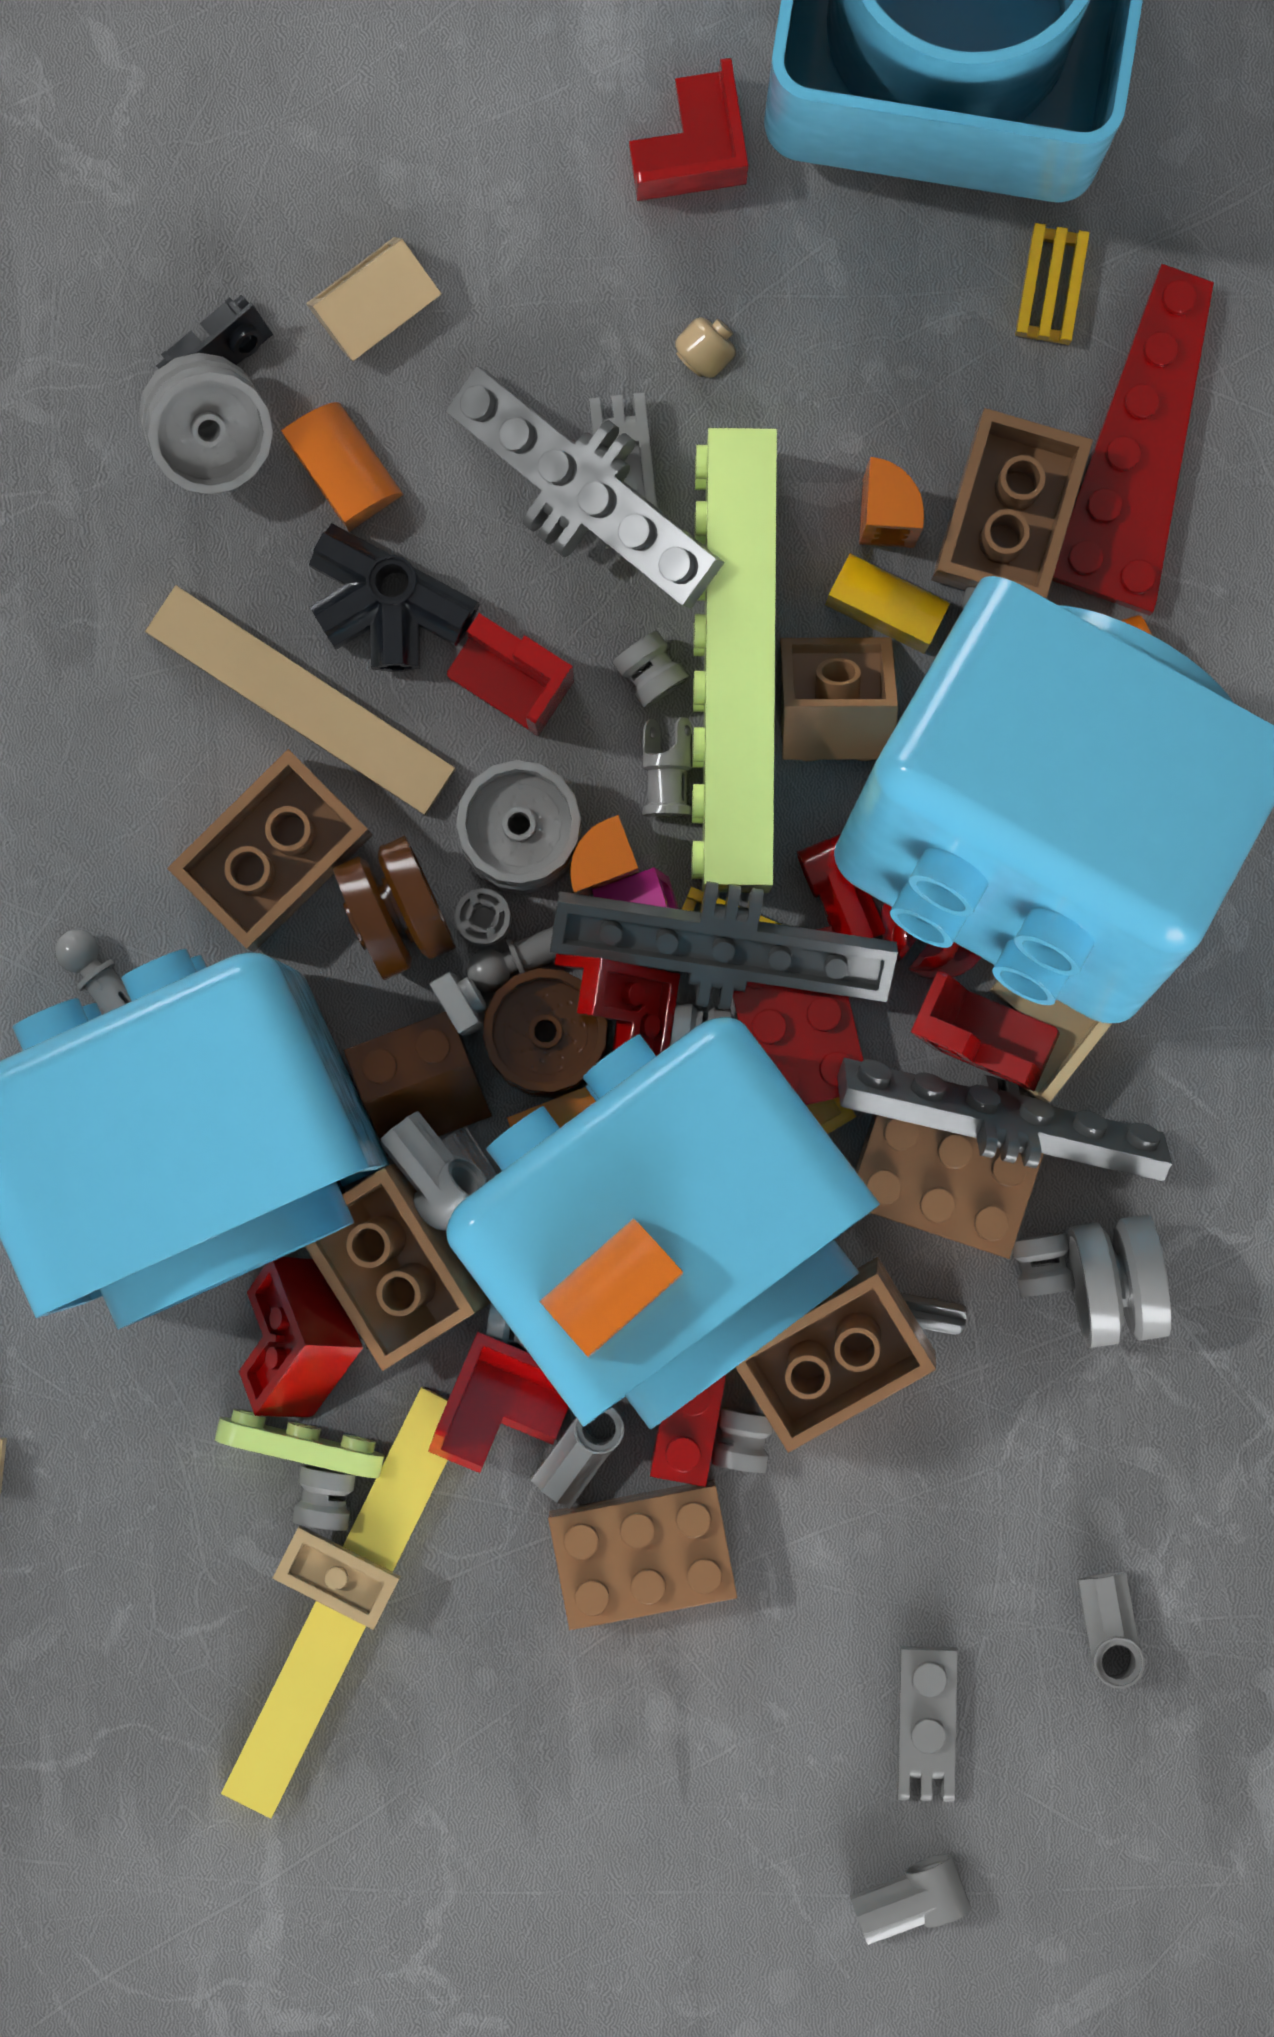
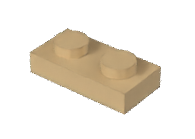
[272,1525,401,1630]

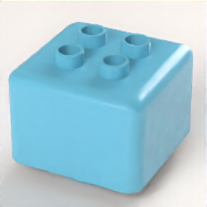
[764,0,1143,203]
[834,576,1274,1023]
[0,949,390,1330]
[446,1017,880,1430]

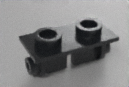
[156,295,273,369]

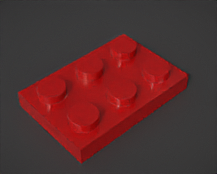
[732,926,864,1105]

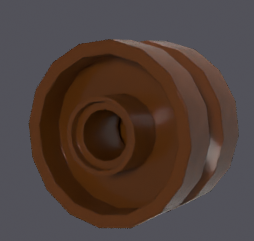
[333,835,457,980]
[483,968,609,1098]

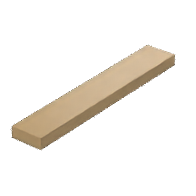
[145,585,456,816]

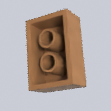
[931,408,1093,599]
[167,749,373,952]
[855,1114,1044,1259]
[735,1257,936,1453]
[548,1479,737,1631]

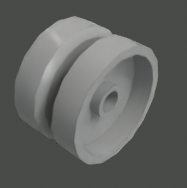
[138,353,273,495]
[456,760,582,895]
[1067,1214,1171,1349]

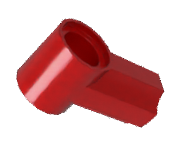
[796,834,886,938]

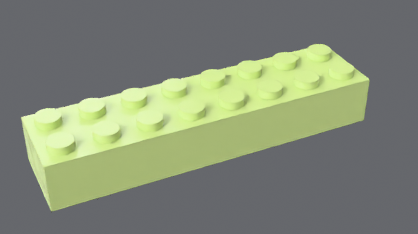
[691,428,777,893]

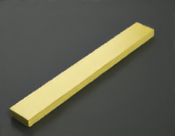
[221,1386,448,1819]

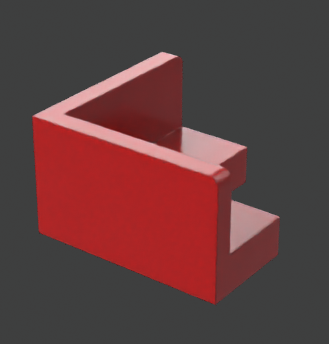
[629,58,748,201]
[447,613,574,736]
[554,954,680,1056]
[911,970,1060,1092]
[238,1257,363,1418]
[428,1332,569,1473]

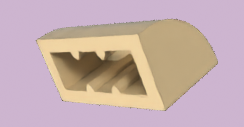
[306,237,441,361]

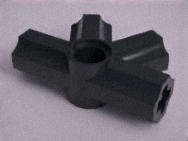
[309,523,480,672]

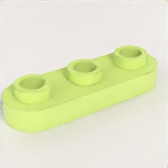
[215,1409,384,1478]

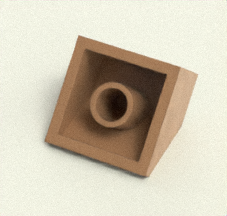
[780,637,898,761]

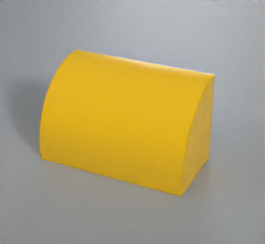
[825,553,950,654]

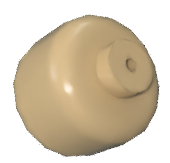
[675,317,736,378]

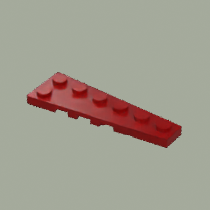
[1052,264,1214,616]

